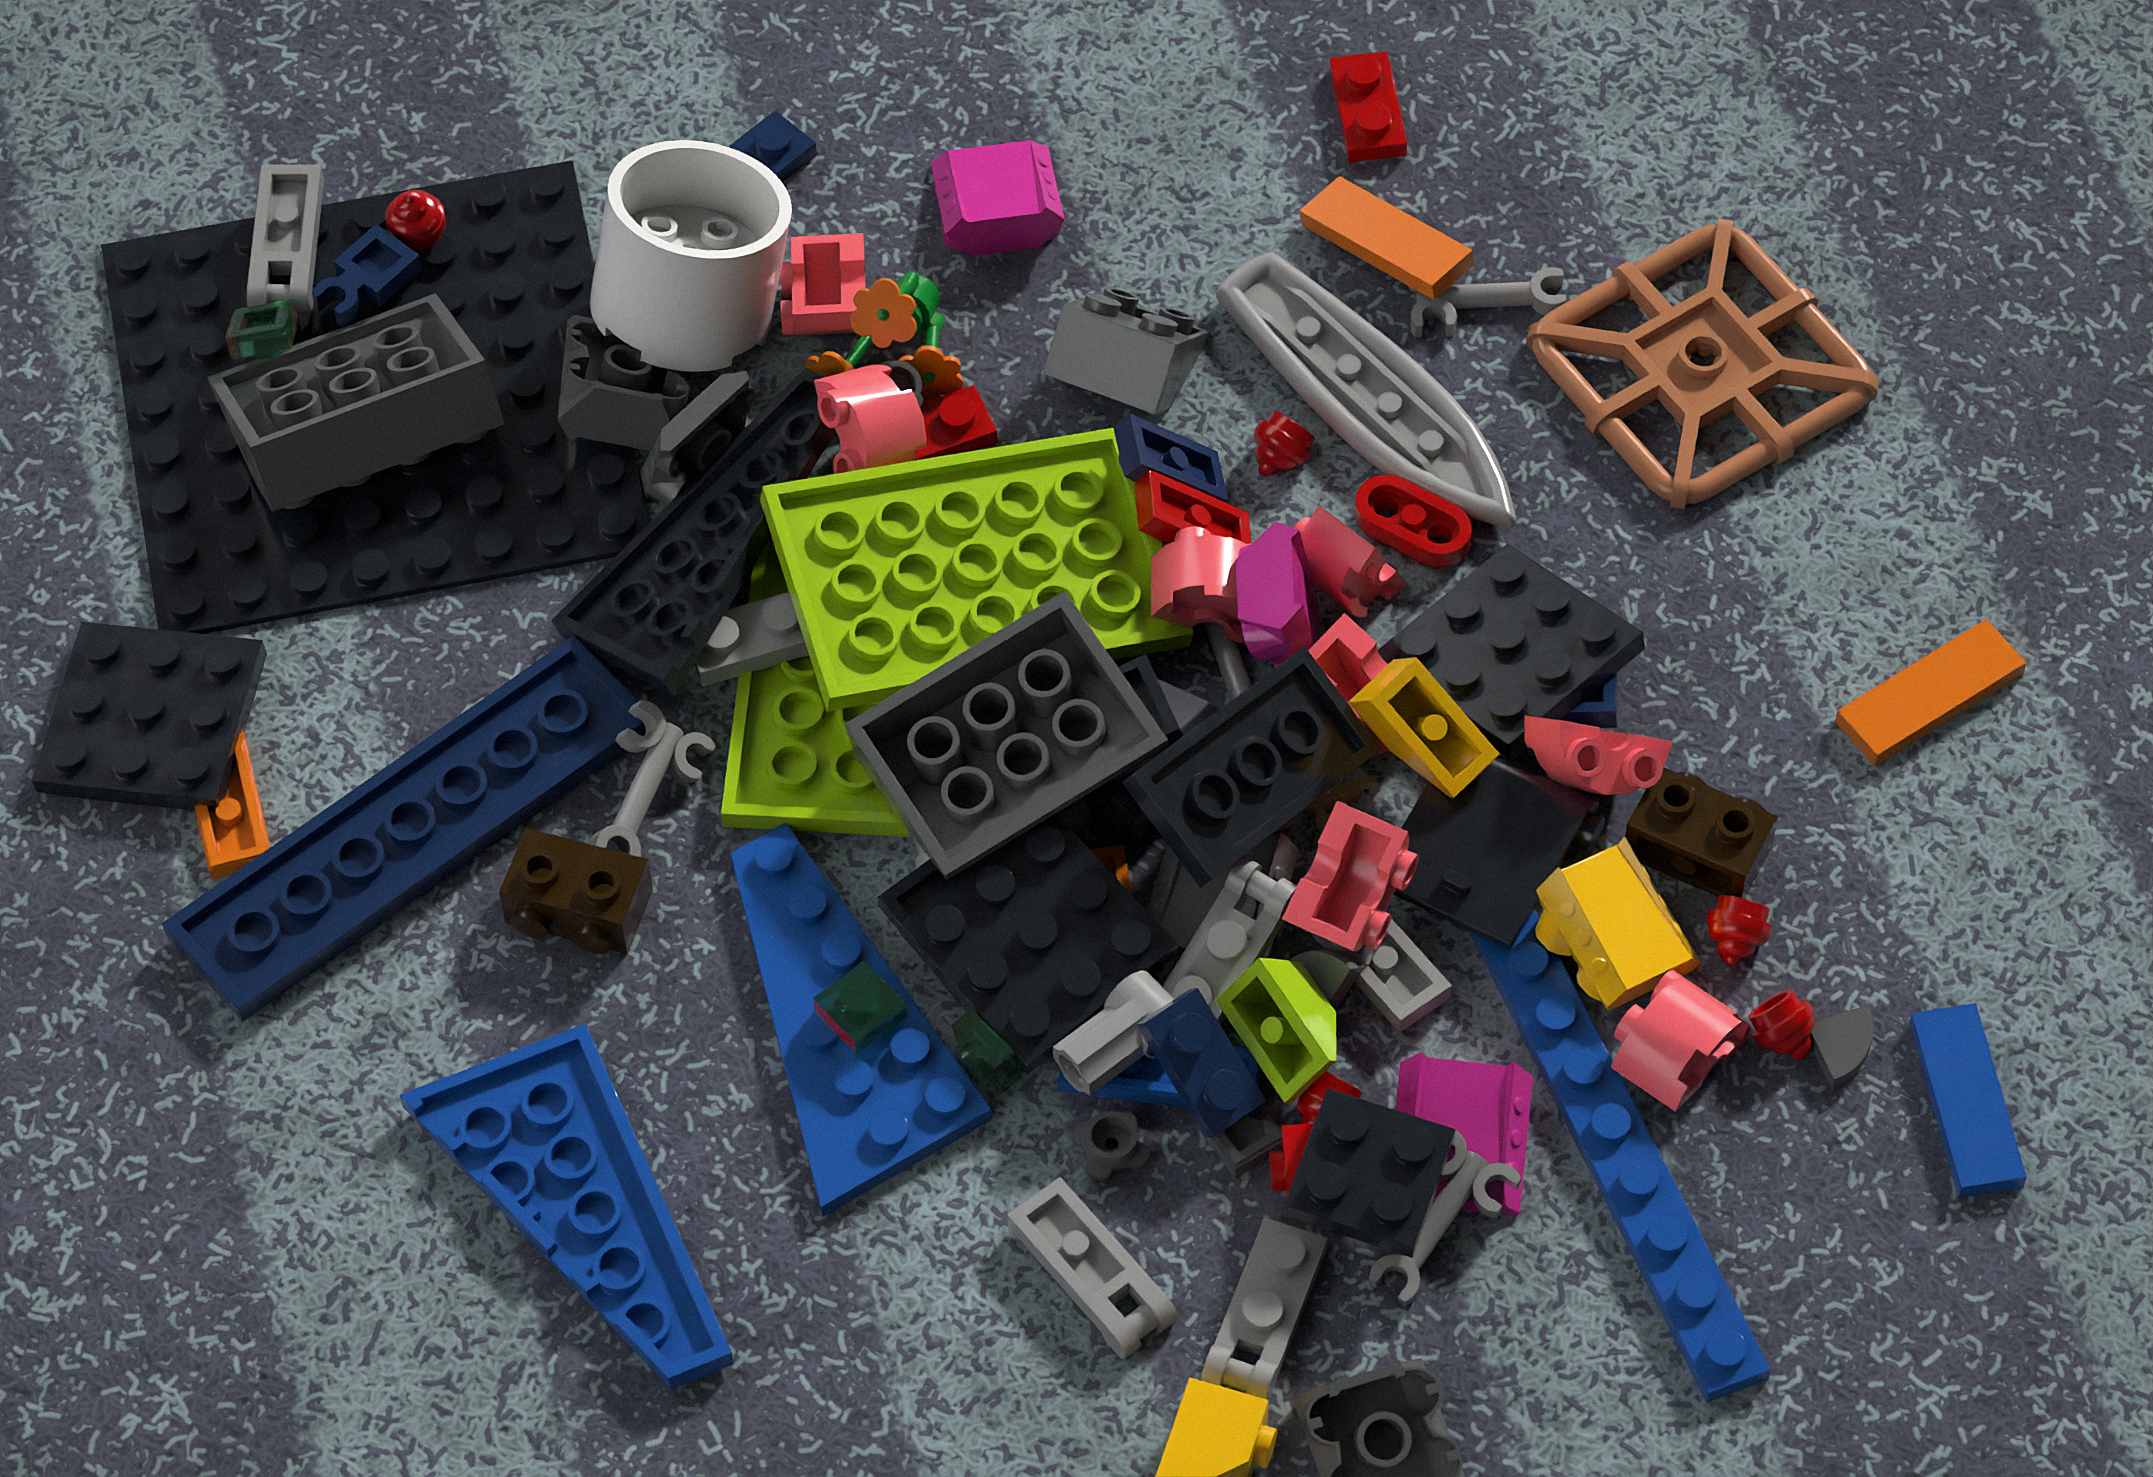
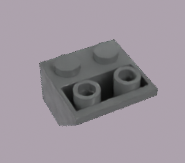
[1043,287,1211,414]

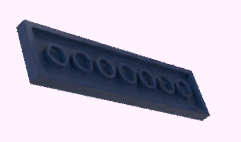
[162,635,646,1022]

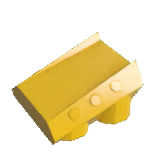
[1535,836,1701,1011]

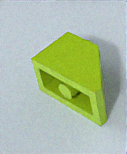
[1215,958,1336,1103]

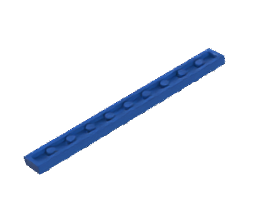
[1469,909,1771,1403]

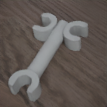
[1408,267,1566,338]
[588,700,716,857]
[1369,1131,1521,1306]

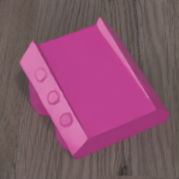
[931,140,1065,256]
[1235,522,1320,668]
[1395,1052,1533,1216]

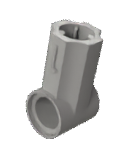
[1053,971,1174,1096]

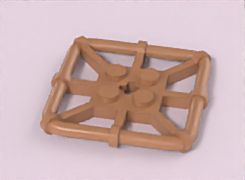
[1526,218,1879,510]

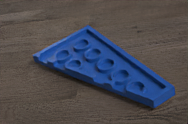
[731,823,992,1217]
[400,1023,734,1390]

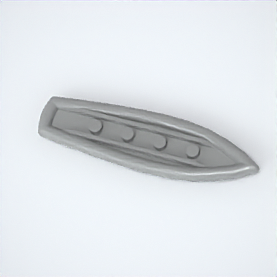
[1216,252,1517,528]

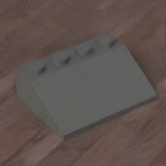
[208,293,505,511]
[845,591,1169,880]

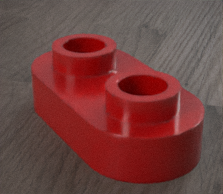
[1355,475,1472,568]

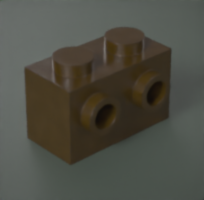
[1625,767,1778,899]
[499,828,653,955]

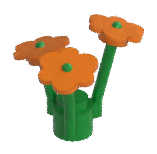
[805,271,964,401]

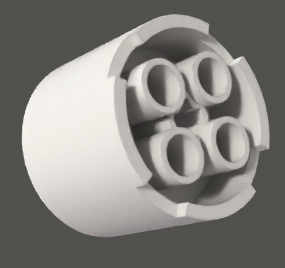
[590,140,792,372]

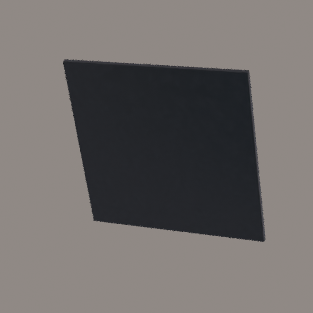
[101,160,649,634]

